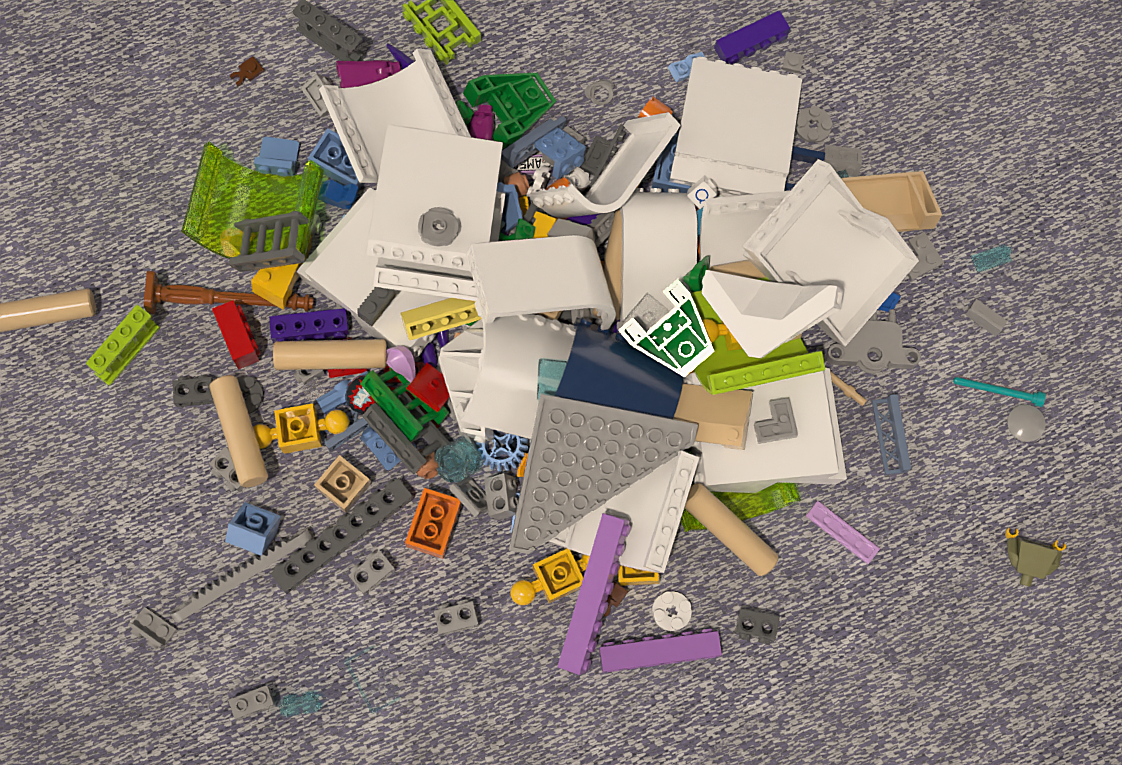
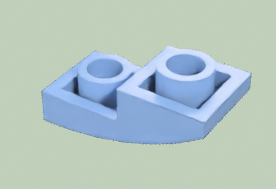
[668,52,705,82]

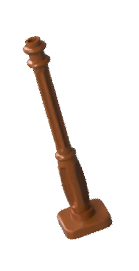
[144,270,314,314]

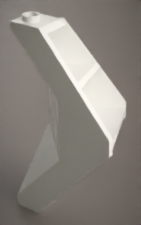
[702,270,845,358]
[436,319,494,444]

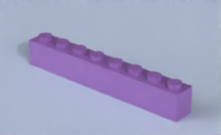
[557,513,631,675]

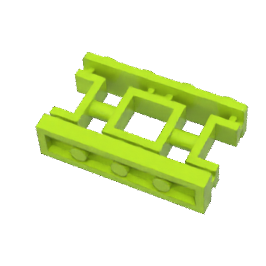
[402,0,481,65]
[86,305,160,386]

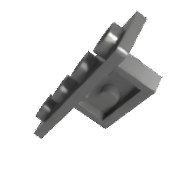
[580,124,626,190]

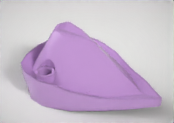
[386,345,415,383]

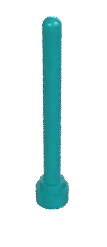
[953,377,1046,407]

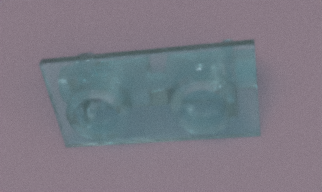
[970,244,1012,273]
[278,691,321,717]

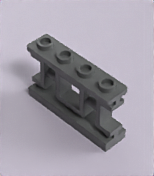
[292,0,366,61]

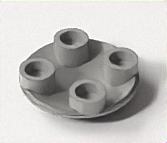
[1007,405,1046,442]

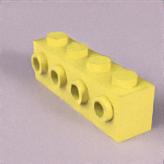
[400,298,482,341]

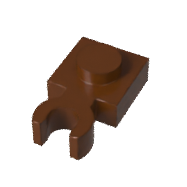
[230,56,264,87]
[604,580,629,617]

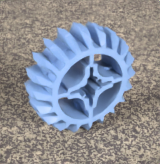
[476,429,529,472]

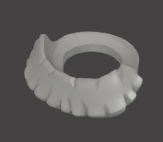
[585,79,614,105]

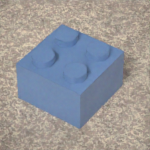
[225,502,281,556]

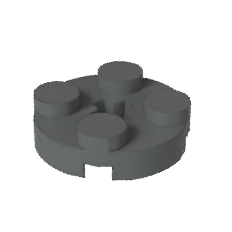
[237,376,264,414]

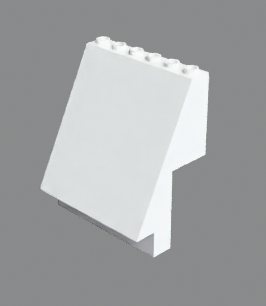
[669,57,802,195]
[367,124,503,271]
[742,159,919,347]
[296,187,451,359]
[683,368,847,493]

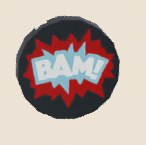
[345,376,379,414]

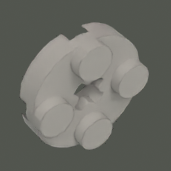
[795,106,833,143]
[418,207,458,246]

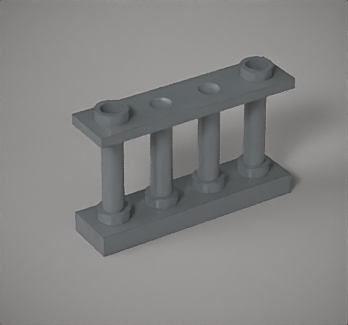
[229,211,309,272]
[362,393,451,475]

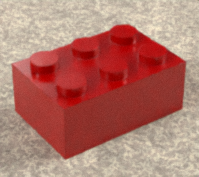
[212,300,261,370]

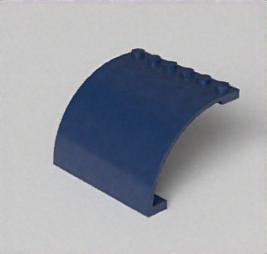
[554,317,684,419]

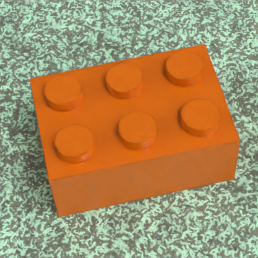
[405,488,462,559]

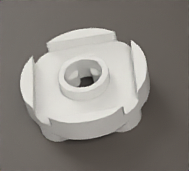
[526,165,551,201]
[652,592,692,632]

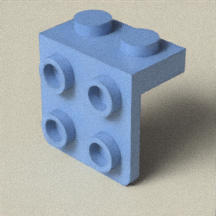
[534,128,586,179]
[254,137,300,177]
[496,183,523,233]
[359,415,416,470]

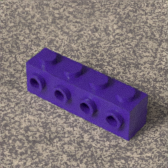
[714,10,790,65]
[269,308,349,343]

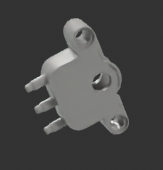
[825,309,921,374]

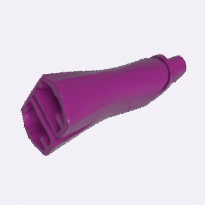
[336,60,401,88]
[468,105,494,141]

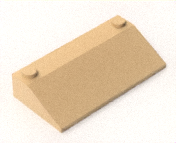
[841,171,942,232]
[673,384,753,450]

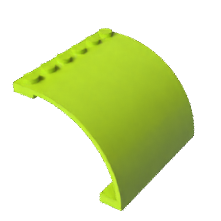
[675,277,825,395]

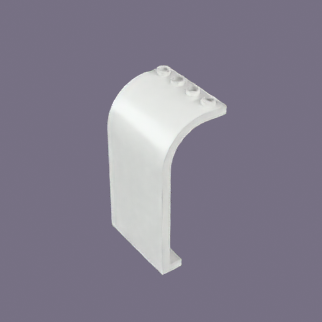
[528,112,681,218]
[617,188,697,330]
[467,235,616,330]

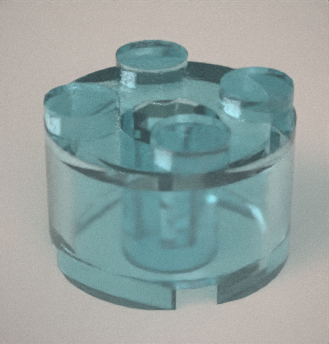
[435,438,482,483]

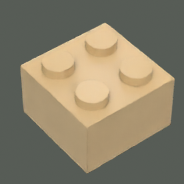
[314,455,371,513]

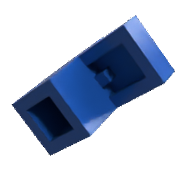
[317,179,358,210]

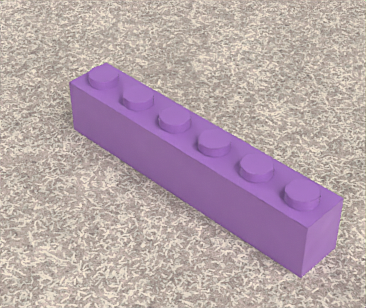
[599,629,722,673]

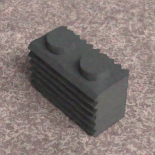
[357,287,396,326]

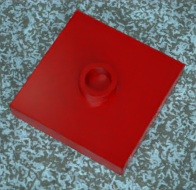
[406,363,450,412]

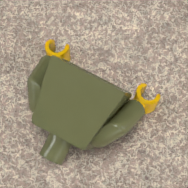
[1005,528,1066,587]

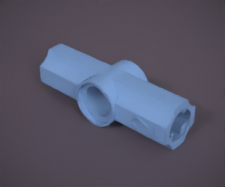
[316,371,368,414]

